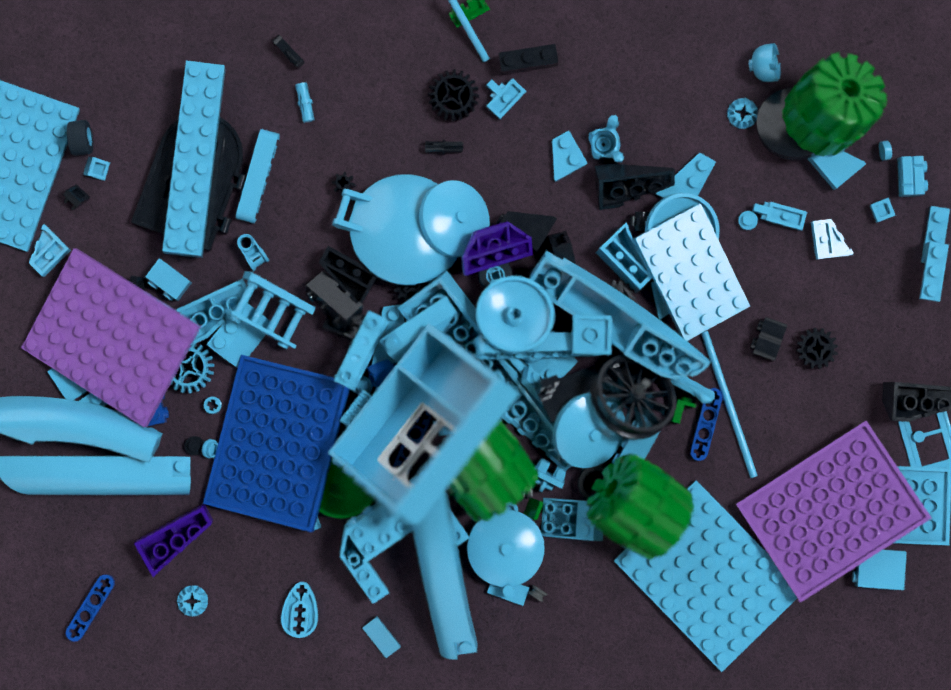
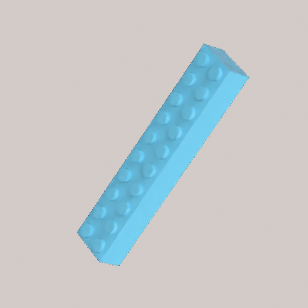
[163,61,226,258]

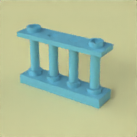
[225,271,316,349]
[334,311,389,391]

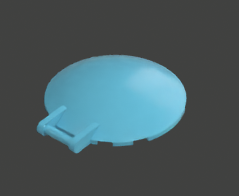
[332,175,457,286]

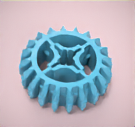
[170,343,215,393]

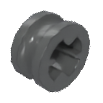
[528,585,547,602]

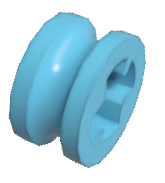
[204,397,222,414]

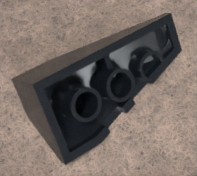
[595,164,675,210]
[882,382,951,422]

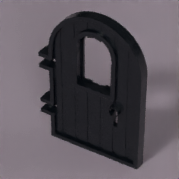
[131,117,247,252]

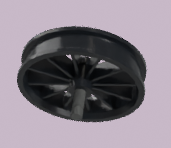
[590,354,676,440]

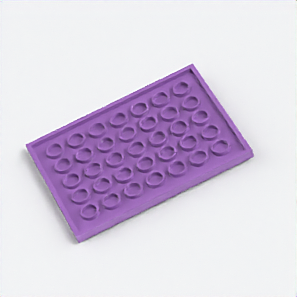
[21,248,201,427]
[736,421,931,602]

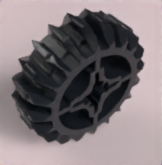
[428,69,479,121]

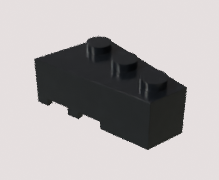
[319,246,378,304]
[305,271,363,332]

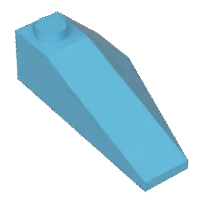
[176,279,252,345]

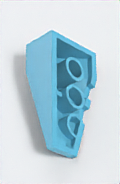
[379,296,457,363]
[522,357,578,380]

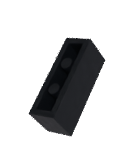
[498,44,558,75]

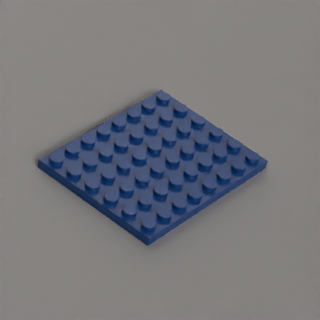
[203,355,350,532]

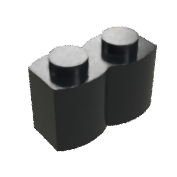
[750,317,787,362]

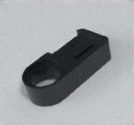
[272,34,305,69]

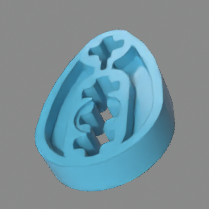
[281,581,318,638]

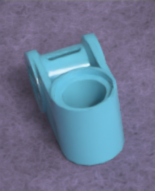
[237,234,270,271]

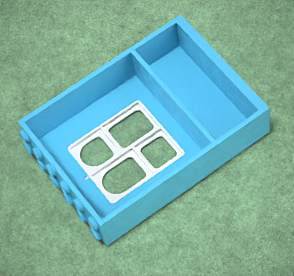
[328,323,520,526]

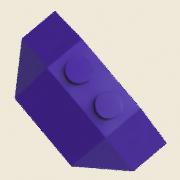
[462,221,533,276]

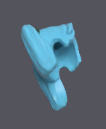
[589,115,624,163]

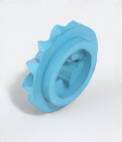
[728,98,758,129]
[177,585,208,617]

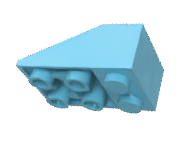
[541,498,603,541]

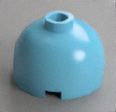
[749,43,781,82]

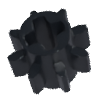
[332,172,356,197]
[630,212,649,232]

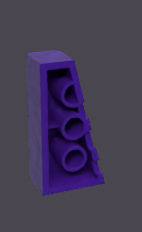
[134,504,213,577]

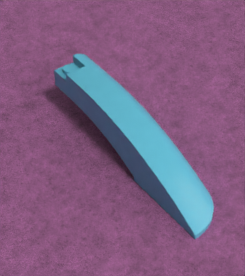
[528,251,711,379]
[0,396,163,463]
[0,456,191,495]
[412,490,478,660]

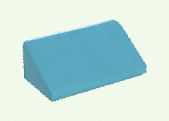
[363,616,401,658]

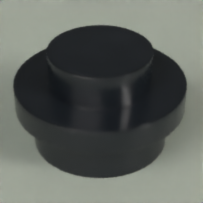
[185,436,204,455]

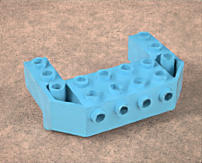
[339,482,469,604]

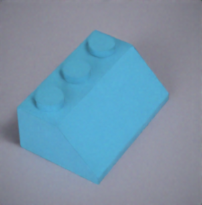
[206,303,270,368]

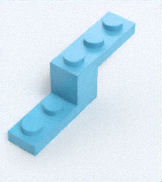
[919,206,950,302]

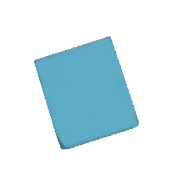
[83,157,110,181]

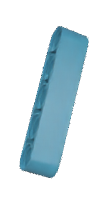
[236,129,280,224]

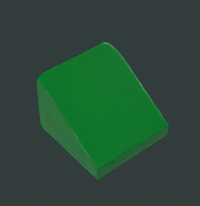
[524,498,543,520]

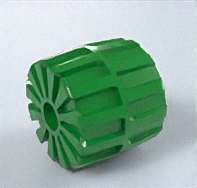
[782,53,887,156]
[446,420,539,522]
[586,454,694,559]

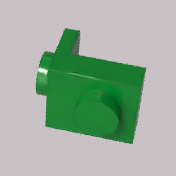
[671,397,696,424]

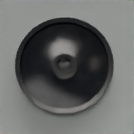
[756,87,815,160]

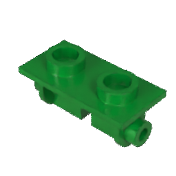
[449,0,490,28]

